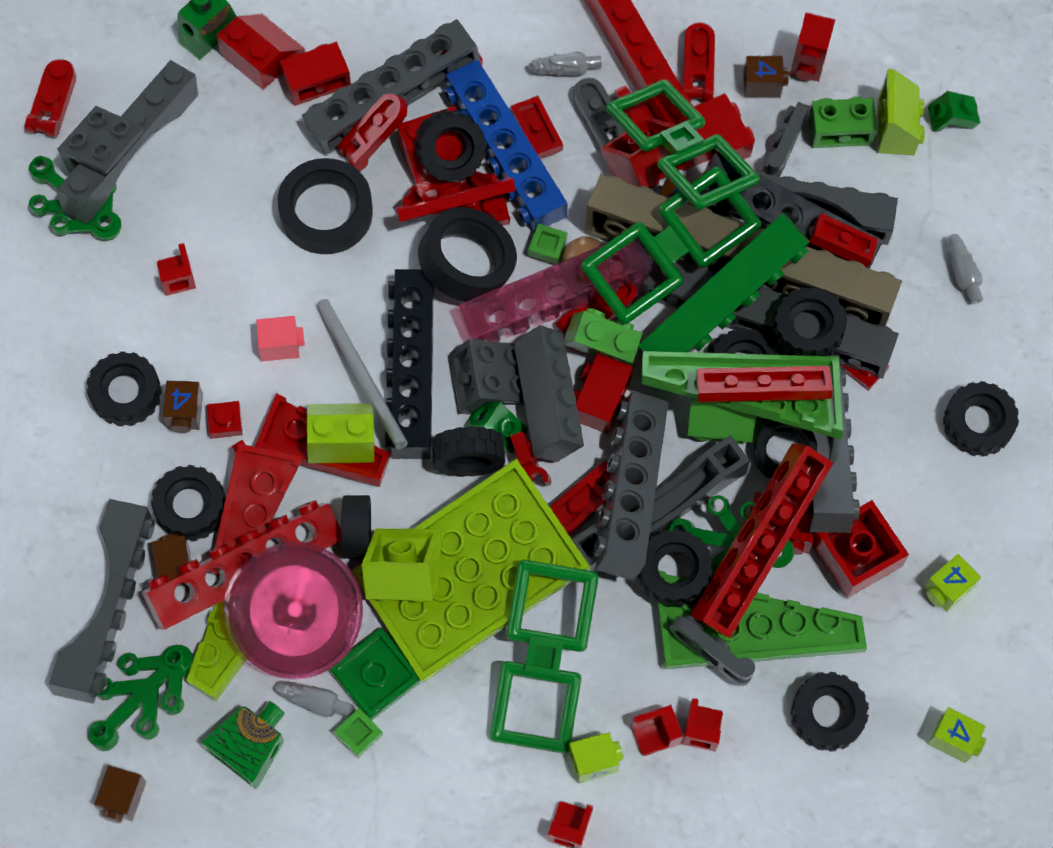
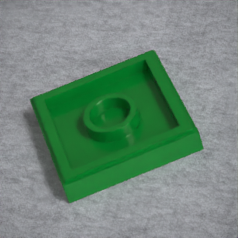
[328,627,422,721]

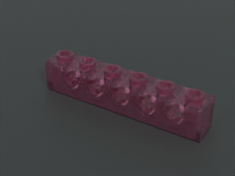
[459,237,653,342]

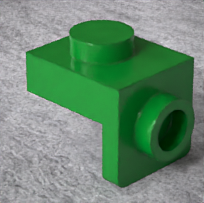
[928,91,981,132]

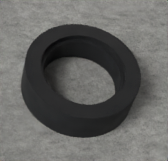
[277,158,373,254]
[418,207,517,303]

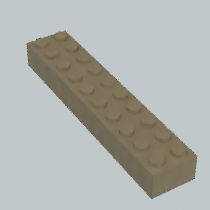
[585,174,902,326]

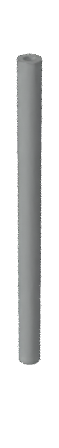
[317,299,408,449]

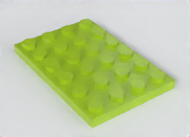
[351,459,591,683]

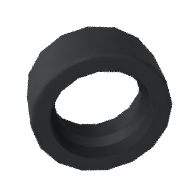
[754,420,818,479]
[341,495,371,558]

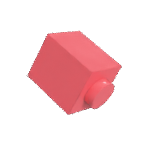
[256,316,305,361]

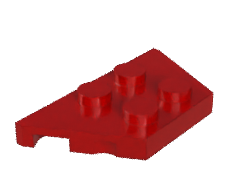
[396,171,516,222]

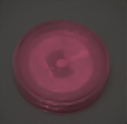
[223,542,363,679]

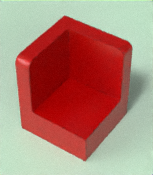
[157,243,196,296]
[682,698,723,752]
[631,705,683,757]
[547,801,594,848]

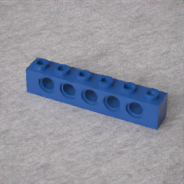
[444,60,568,233]

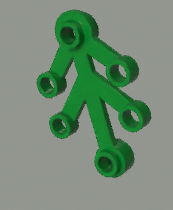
[29,156,122,241]
[668,495,794,580]
[88,645,194,751]

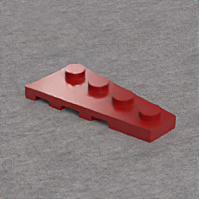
[255,393,390,487]
[209,443,303,576]

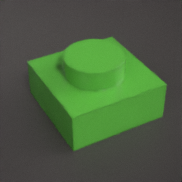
[528,223,568,265]
[334,708,383,758]

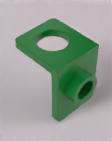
[464,402,528,453]

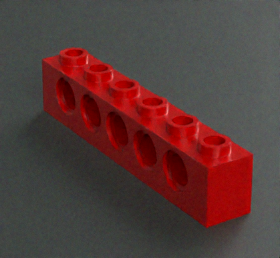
[690,443,834,638]
[142,500,341,630]

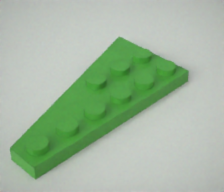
[642,351,843,440]
[657,570,867,669]

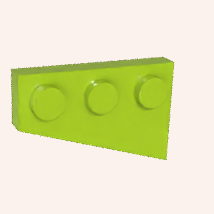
[186,593,276,701]

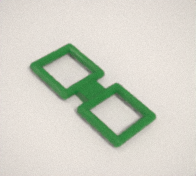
[606,79,760,210]
[580,166,761,324]
[489,560,599,754]

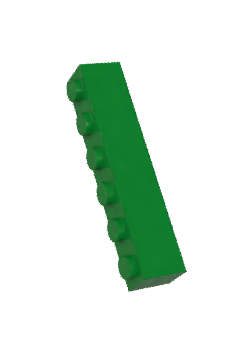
[639,213,810,352]

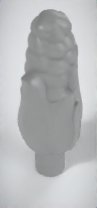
[529,52,602,76]
[947,234,983,304]
[275,681,354,717]

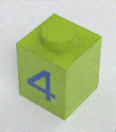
[924,554,982,612]
[928,707,986,763]
[569,732,624,783]

